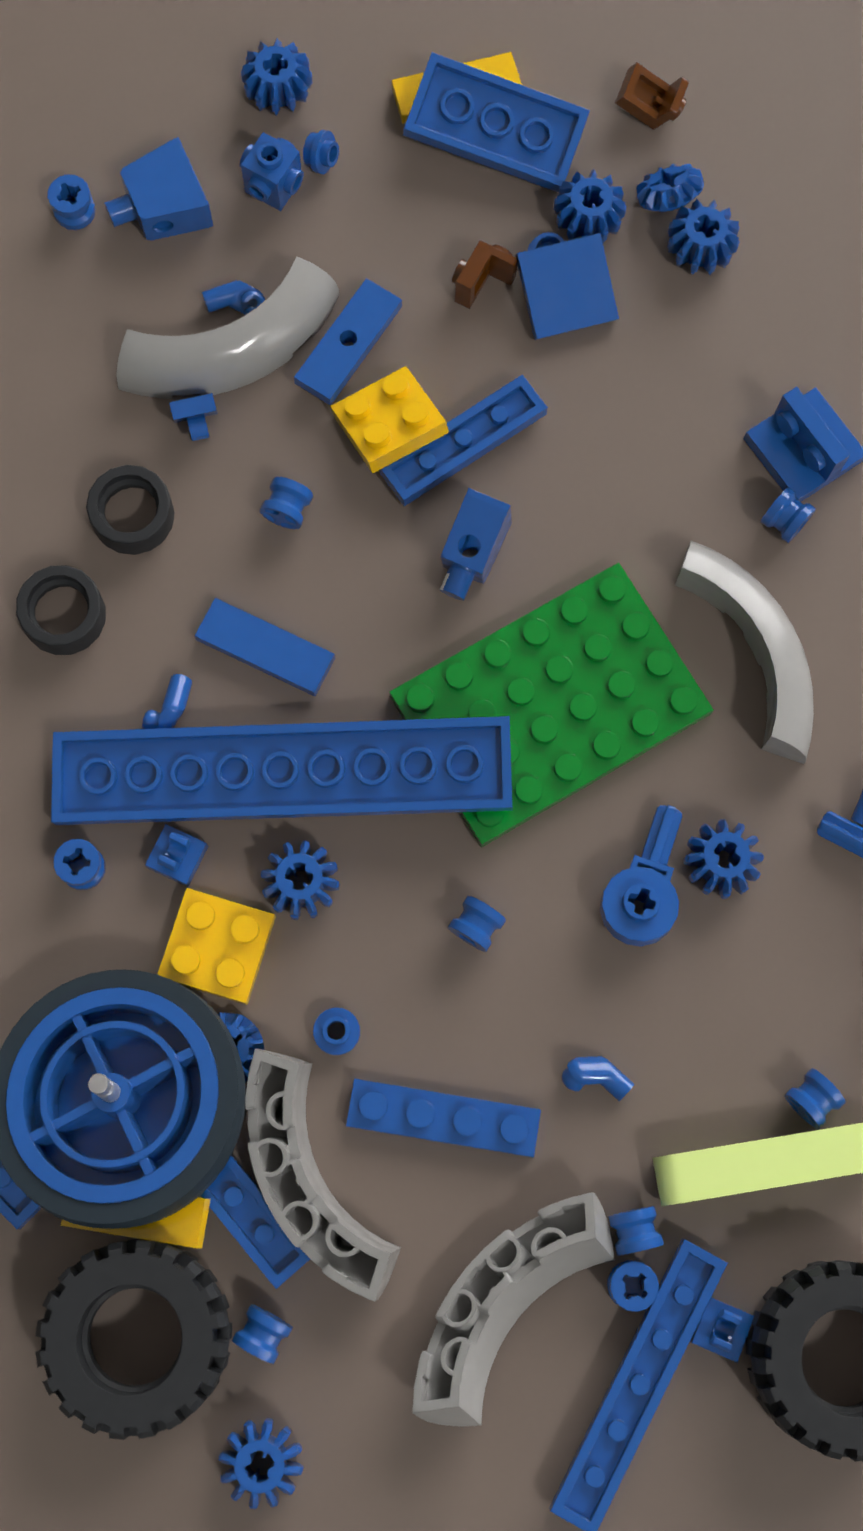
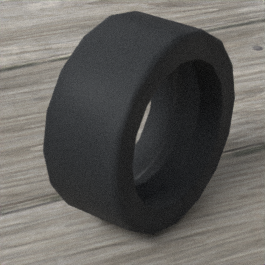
[86,465,175,555]
[16,565,106,655]

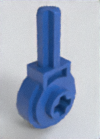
[600,805,682,947]

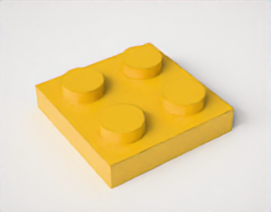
[330,366,449,474]
[157,888,276,1005]

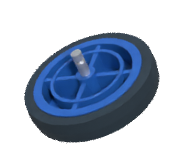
[0,969,246,1229]

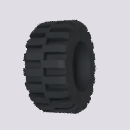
[35,1239,233,1440]
[746,1260,863,1462]

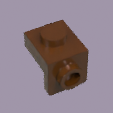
[615,62,689,130]
[452,240,518,309]

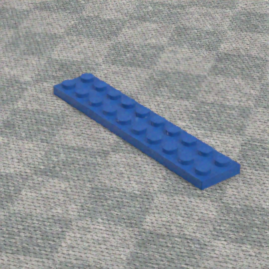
[51,716,513,825]

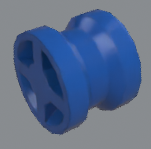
[47,174,96,230]
[260,477,313,529]
[760,487,816,543]
[54,839,106,890]
[448,896,506,952]
[784,1068,846,1129]
[608,1206,664,1255]
[607,1260,659,1312]
[231,1304,293,1364]

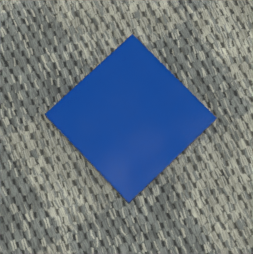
[515,233,619,340]

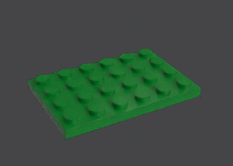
[389,562,714,848]

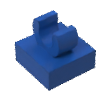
[169,393,218,441]
[145,824,209,887]
[690,1297,754,1363]

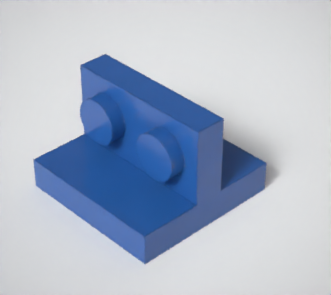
[743,386,863,502]

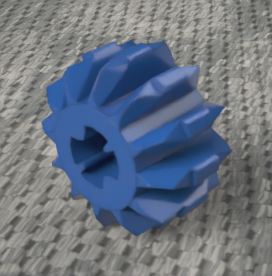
[241,38,313,116]
[553,169,627,243]
[667,199,740,275]
[683,819,764,899]
[261,840,340,920]
[219,1418,304,1509]

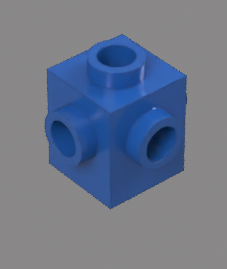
[240,132,304,211]

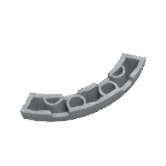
[116,256,339,399]
[675,541,814,764]
[245,1049,401,1302]
[412,1192,615,1427]

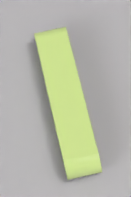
[652,1123,863,1206]

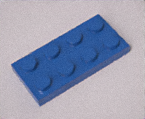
[403,52,590,193]

